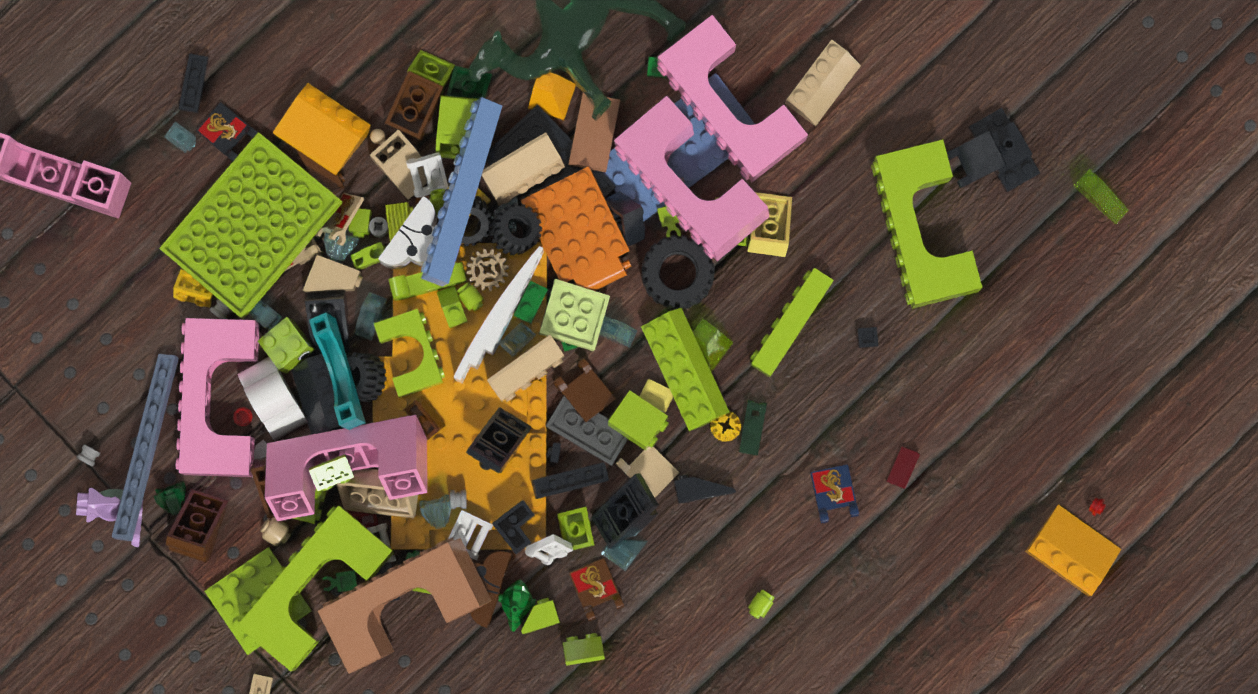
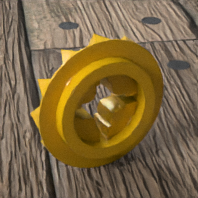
[710,411,741,442]

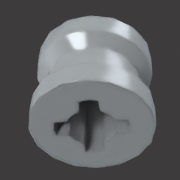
[369,217,389,238]
[209,299,233,319]
[76,444,101,466]
[450,490,467,509]

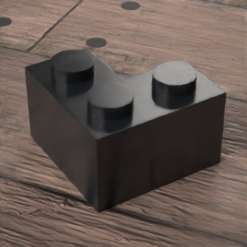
[605,191,645,247]
[492,500,535,555]

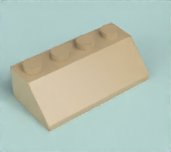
[785,40,861,126]
[482,132,565,206]
[487,335,564,402]
[337,468,418,518]

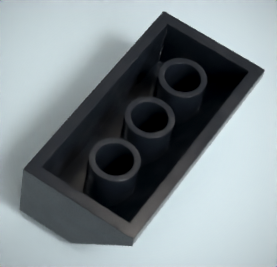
[291,354,344,435]

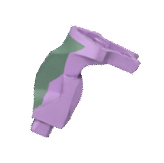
[76,488,143,547]

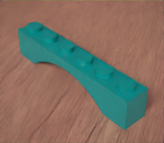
[309,313,366,430]

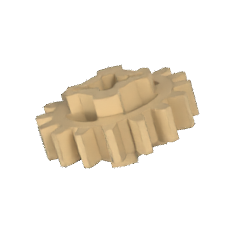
[467,249,509,291]

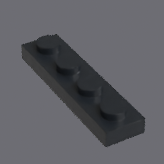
[531,462,609,499]

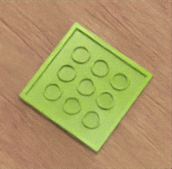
[204,547,312,655]

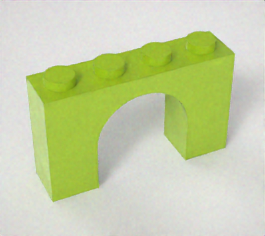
[374,309,445,398]

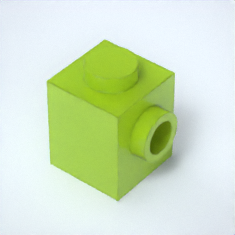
[348,209,372,237]

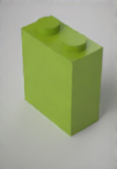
[608,390,669,451]

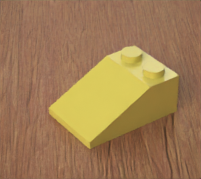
[748,192,792,257]

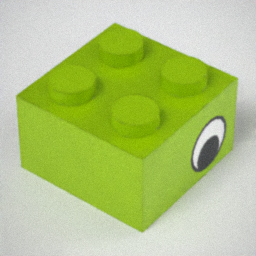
[258,317,316,373]

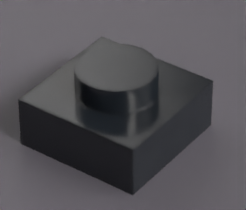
[857,327,878,348]
[547,442,561,464]

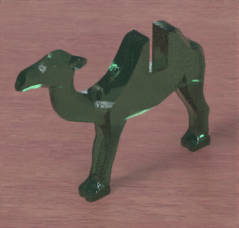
[468,0,686,121]

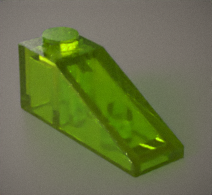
[1074,169,1129,225]

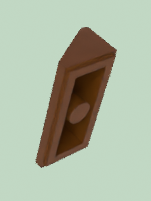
[404,396,446,440]

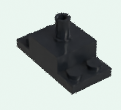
[968,108,1040,193]
[466,407,532,473]
[591,473,659,549]

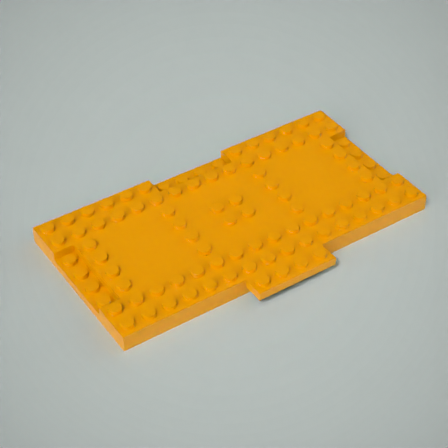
[373,242,547,550]

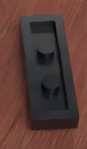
[179,53,209,113]

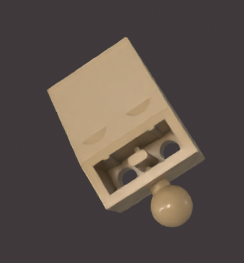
[370,129,427,200]

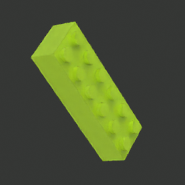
[641,308,729,431]

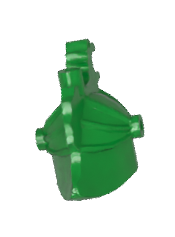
[498,579,536,632]

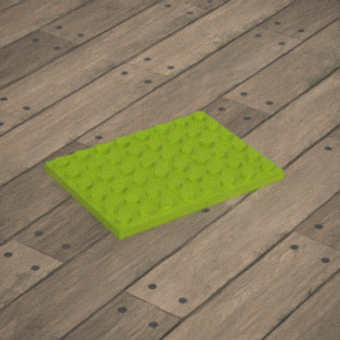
[159,132,343,320]

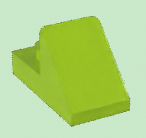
[436,286,468,328]

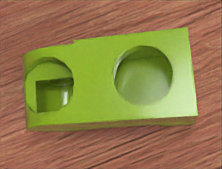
[350,242,386,270]

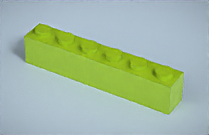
[750,268,834,377]

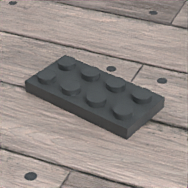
[546,396,628,466]

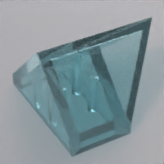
[601,540,648,571]

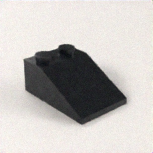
[305,290,350,355]

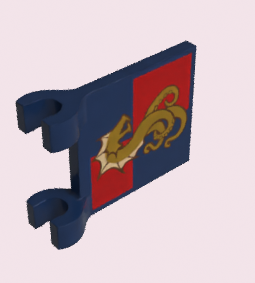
[810,465,859,524]

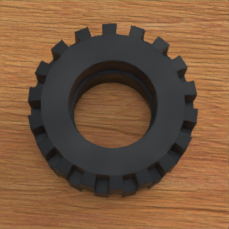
[461,196,492,246]
[489,203,542,255]
[347,353,387,402]

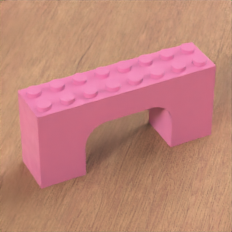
[657,15,808,183]
[614,96,769,261]
[0,133,131,219]
[176,318,260,477]
[265,415,427,521]

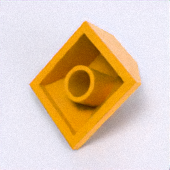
[528,69,576,120]

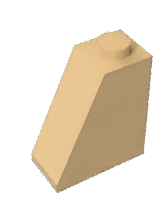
[303,255,363,293]

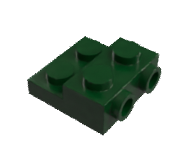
[446,66,492,99]

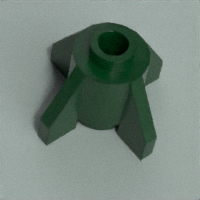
[154,480,186,515]

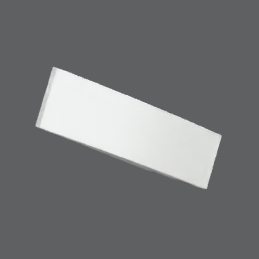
[454,246,544,383]

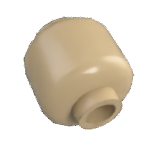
[260,517,290,546]

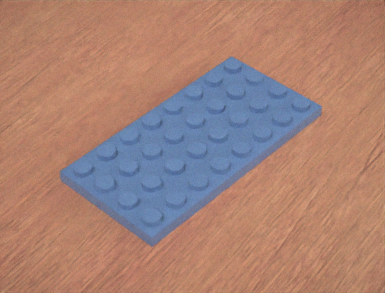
[603,73,755,221]

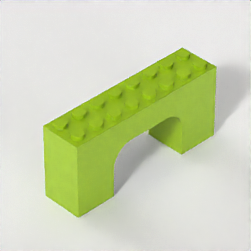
[871,140,982,309]
[237,506,395,671]

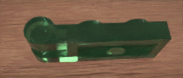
[739,400,767,456]

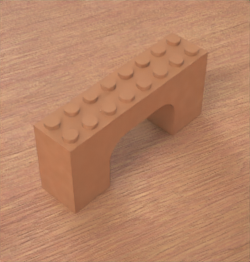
[318,537,492,674]

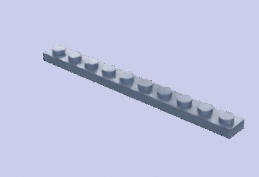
[112,354,179,541]

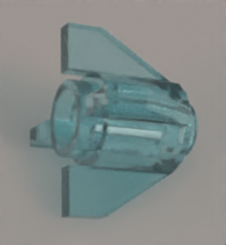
[324,231,359,263]
[420,495,451,529]

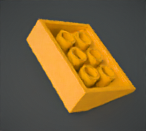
[273,83,371,175]
[1025,504,1121,596]

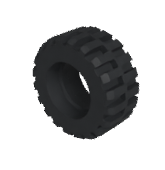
[641,235,715,310]

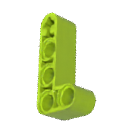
[388,262,467,301]

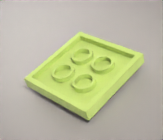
[539,279,610,351]

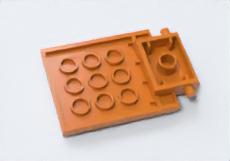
[520,166,632,291]

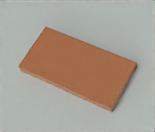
[568,92,620,172]

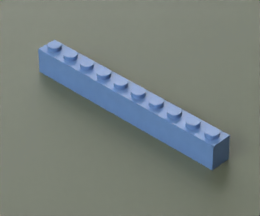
[421,97,502,286]

